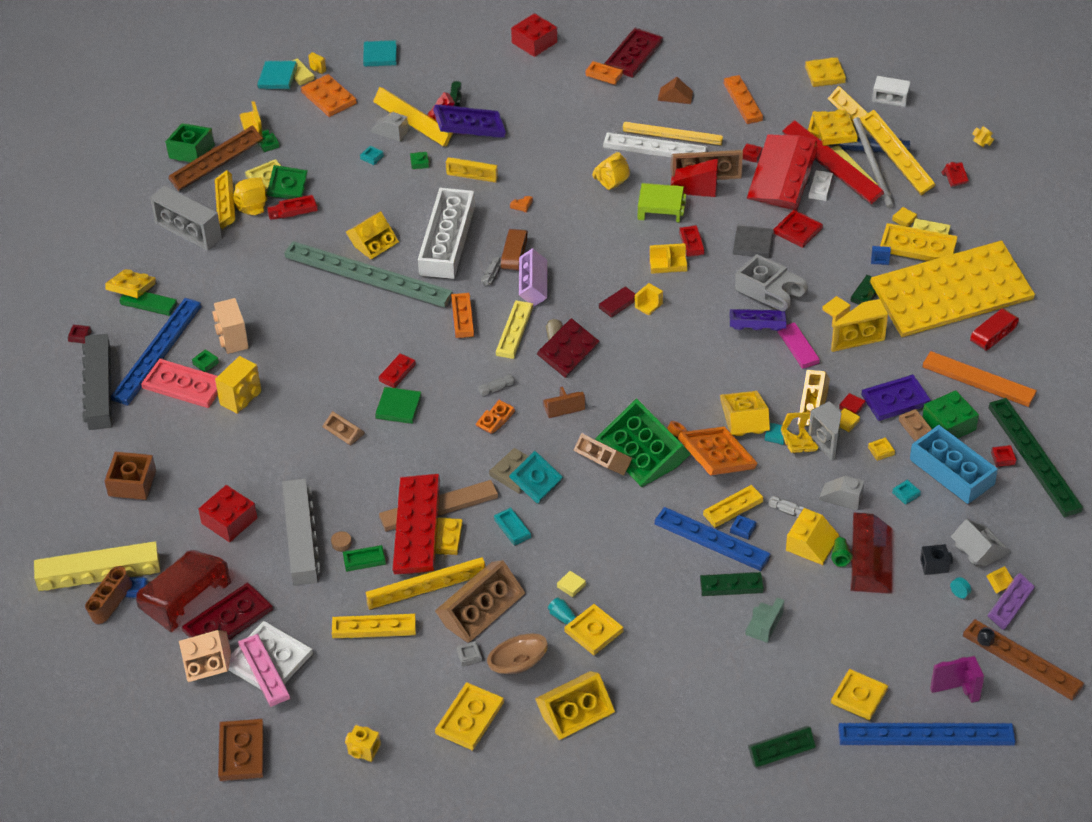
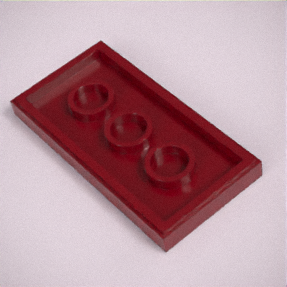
[604,27,663,78]
[181,582,273,640]

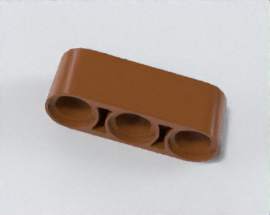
[501,229,528,271]
[85,566,132,624]

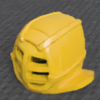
[592,152,630,190]
[233,177,268,215]

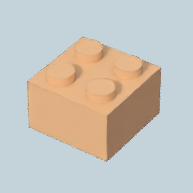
[212,298,249,354]

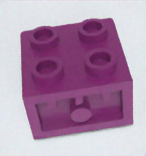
[930,656,984,703]

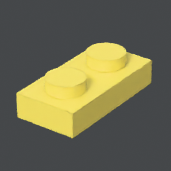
[913,219,950,235]

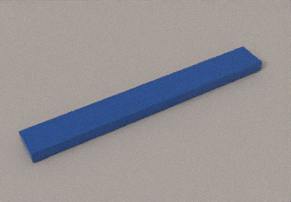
[111,298,202,406]
[838,723,1015,746]

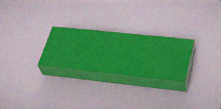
[119,292,177,316]

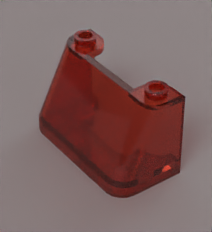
[136,549,231,633]

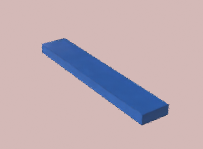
[654,507,771,571]

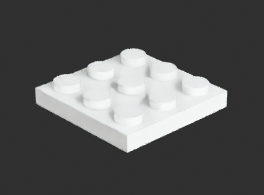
[229,621,313,689]

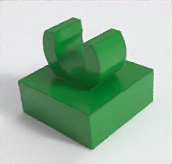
[258,130,280,153]

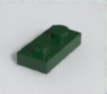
[850,275,877,305]

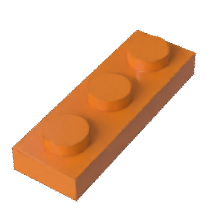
[451,293,474,338]

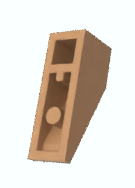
[573,433,632,476]

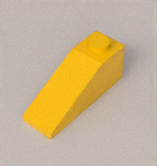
[798,370,830,426]

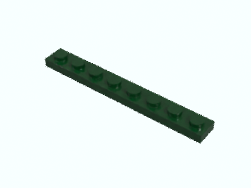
[988,398,1083,518]

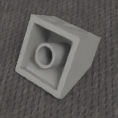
[809,401,841,461]
[951,519,1011,566]

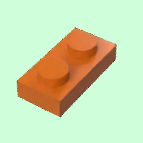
[586,61,623,85]

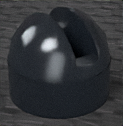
[977,627,995,646]

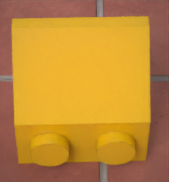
[786,508,839,565]

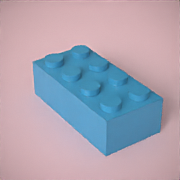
[910,425,998,504]

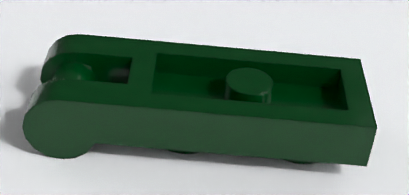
[450,81,462,107]

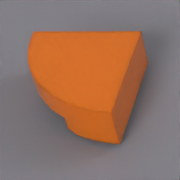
[510,196,533,212]

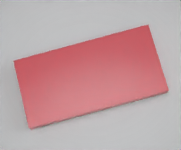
[141,359,218,408]

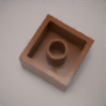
[104,452,156,500]

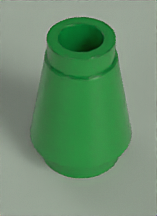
[831,537,852,567]

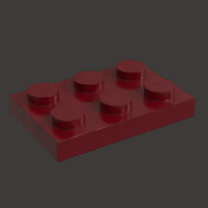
[537,318,600,378]

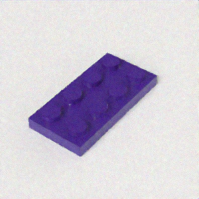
[433,104,506,138]

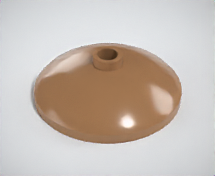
[487,633,548,674]

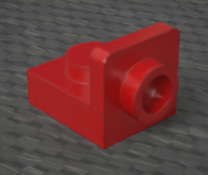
[942,162,969,187]

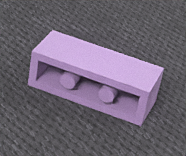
[519,248,547,307]

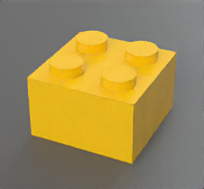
[215,356,261,414]

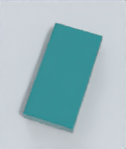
[494,508,531,546]

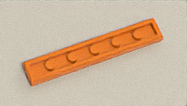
[922,351,1037,407]

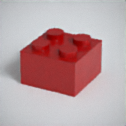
[511,13,558,57]
[198,485,258,543]

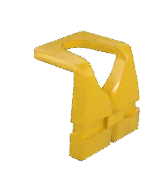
[781,412,819,453]

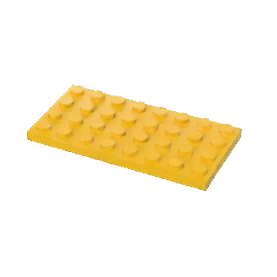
[870,240,1035,338]

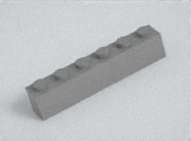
[282,478,321,586]

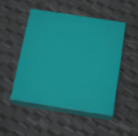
[363,40,397,67]
[257,61,297,89]
[509,451,563,504]

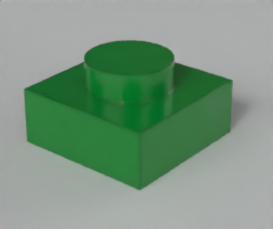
[410,152,429,170]
[192,349,219,372]

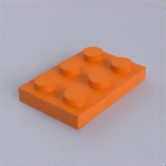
[301,74,357,117]

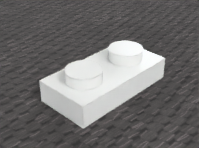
[809,170,833,201]

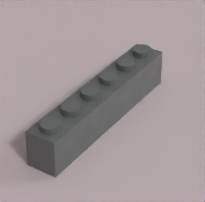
[82,334,112,430]

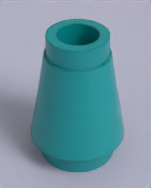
[548,597,576,625]

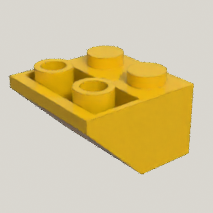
[346,211,399,259]

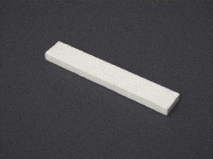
[603,133,707,157]

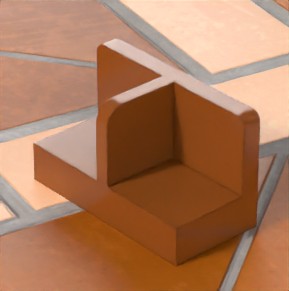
[543,386,585,418]

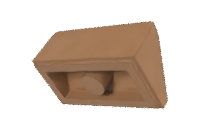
[322,411,365,446]

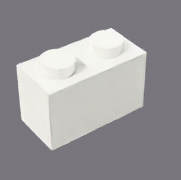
[872,76,910,107]

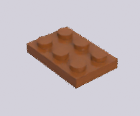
[218,719,264,781]

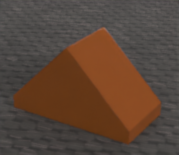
[658,77,693,104]

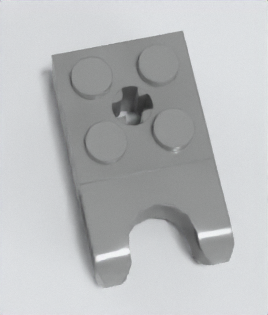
[735,254,808,311]

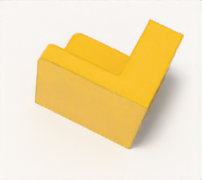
[635,283,663,315]
[822,296,850,327]

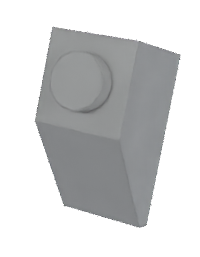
[371,112,409,142]
[819,476,865,510]

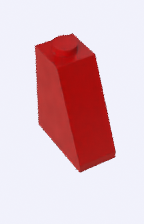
[671,159,718,197]

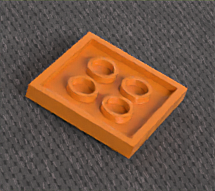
[678,426,757,476]

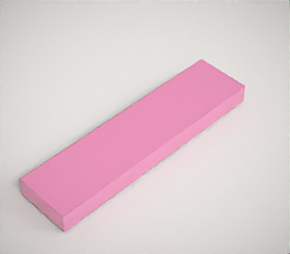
[238,634,290,707]

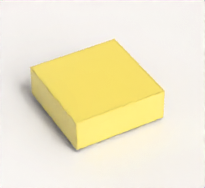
[557,571,586,597]

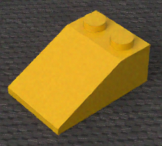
[831,299,888,352]
[720,391,770,436]

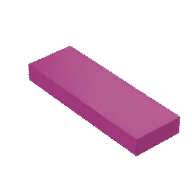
[778,322,820,369]

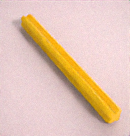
[623,122,723,145]

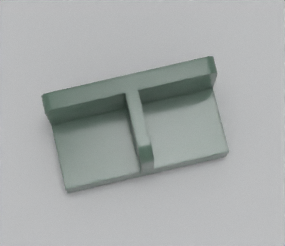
[745,598,785,643]

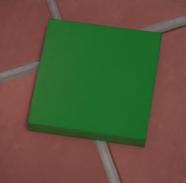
[267,165,308,199]
[375,387,422,424]

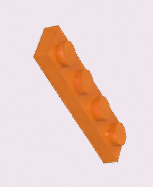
[724,75,763,124]

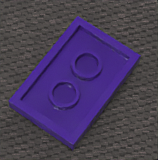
[729,309,786,331]
[861,374,931,421]

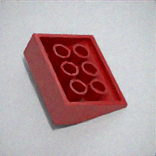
[747,134,818,211]

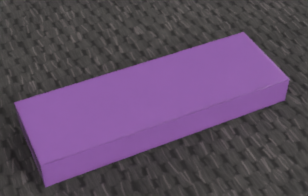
[987,573,1035,630]

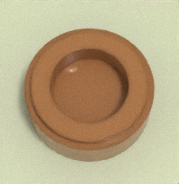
[331,531,352,551]

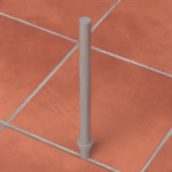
[853,117,894,209]

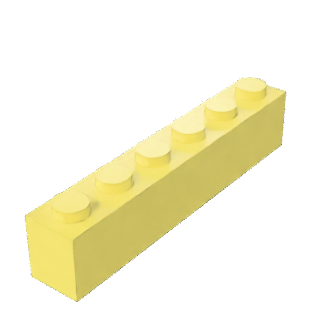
[34,541,161,591]

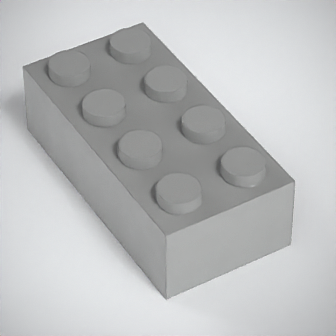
[150,186,222,251]

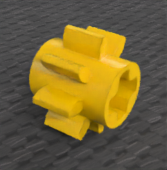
[972,126,994,147]

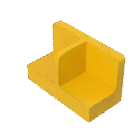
[649,243,687,274]

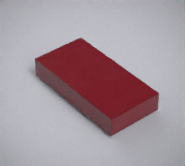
[599,286,635,318]

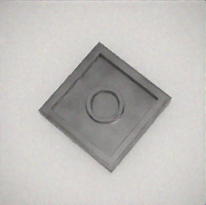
[733,225,773,258]

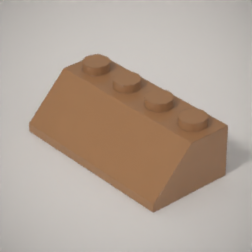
[670,150,743,180]
[435,560,525,643]

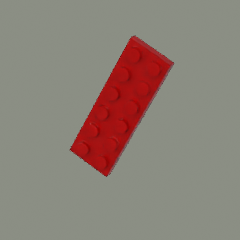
[393,473,440,575]

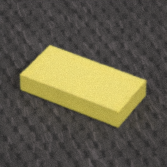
[292,58,314,86]

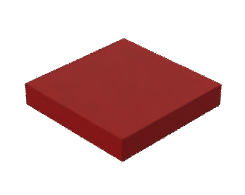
[773,210,823,248]

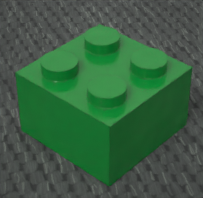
[165,123,215,162]
[922,390,979,439]

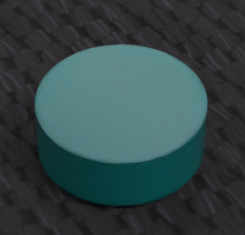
[950,577,971,599]

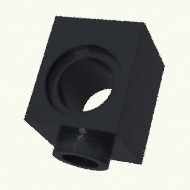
[920,544,953,575]

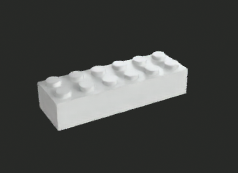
[418,188,475,279]

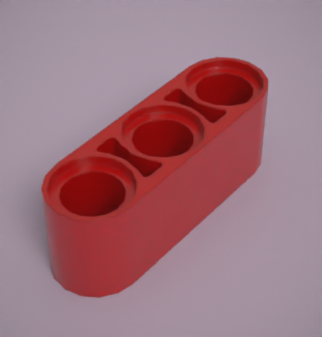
[970,308,1019,351]

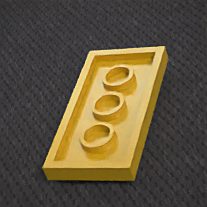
[880,223,958,261]

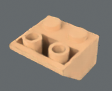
[179,630,231,682]

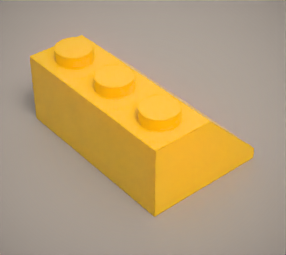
[535,671,615,740]

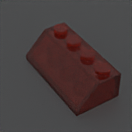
[850,512,892,594]

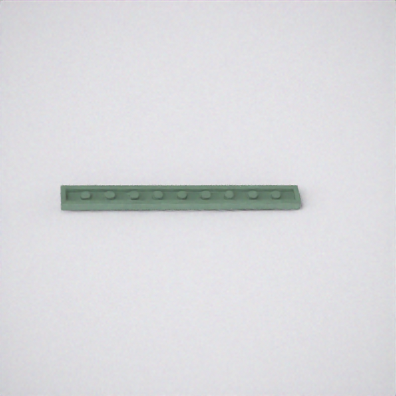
[284,241,453,308]

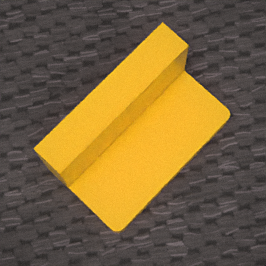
[239,101,262,136]

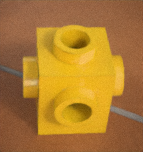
[345,725,381,762]

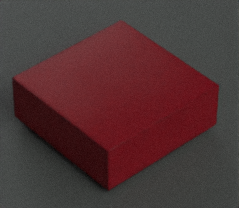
[67,324,92,344]

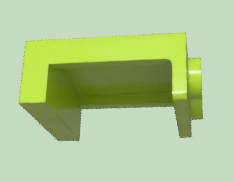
[637,183,686,222]

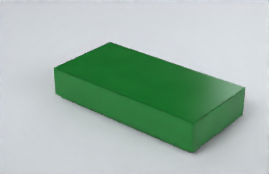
[342,545,386,572]

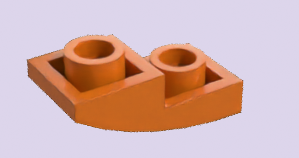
[476,400,515,434]

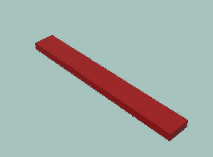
[782,120,884,204]

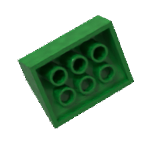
[595,398,691,487]

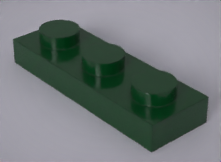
[700,572,764,596]
[748,726,816,768]

